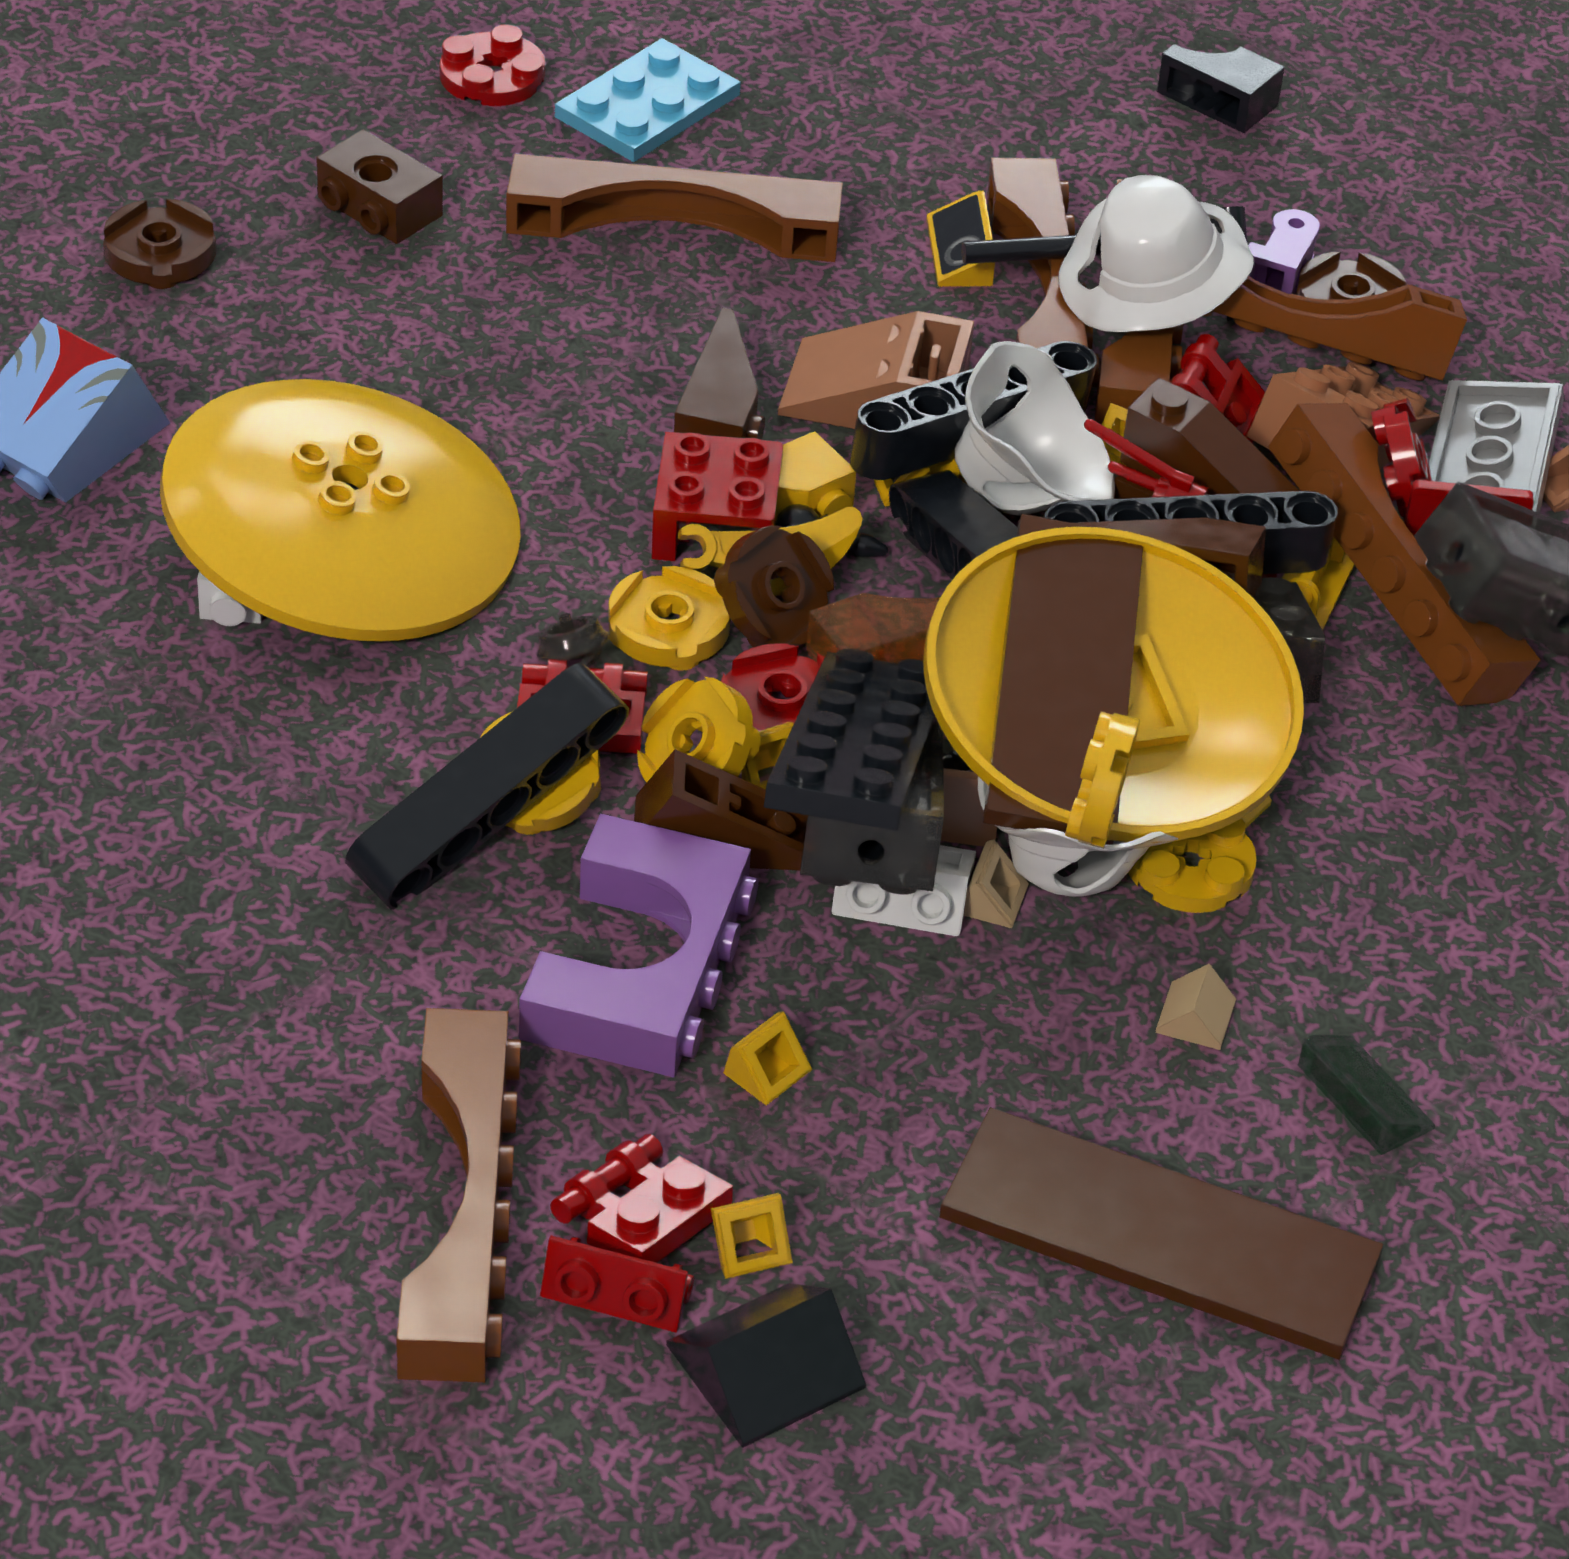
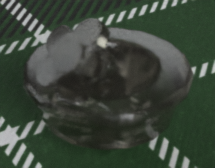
[536,613,610,668]

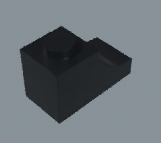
[1157,44,1285,133]

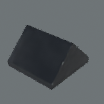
[666,1283,866,1448]

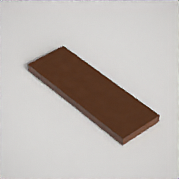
[983,513,1143,845]
[939,1107,1384,1360]

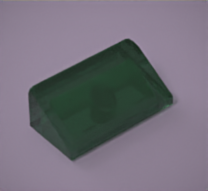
[1298,1035,1435,1155]

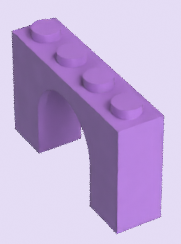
[519,813,758,1078]

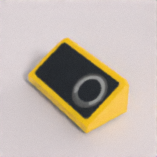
[926,191,995,287]

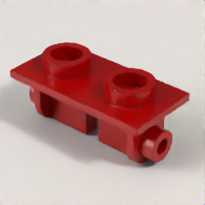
[540,1235,695,1333]

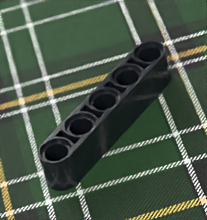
[850,341,1097,480]
[889,470,1017,580]
[1044,491,1338,574]
[345,663,629,910]

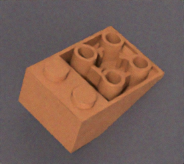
[778,311,974,429]
[1246,362,1440,470]

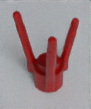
[1084,419,1208,497]

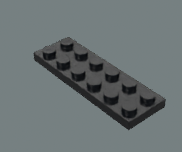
[764,649,938,831]

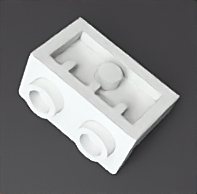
[832,830,976,936]

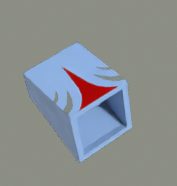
[0,317,170,503]

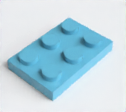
[555,38,741,162]

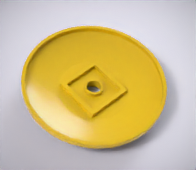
[160,379,521,641]
[923,527,1304,843]

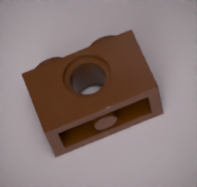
[316,129,443,244]

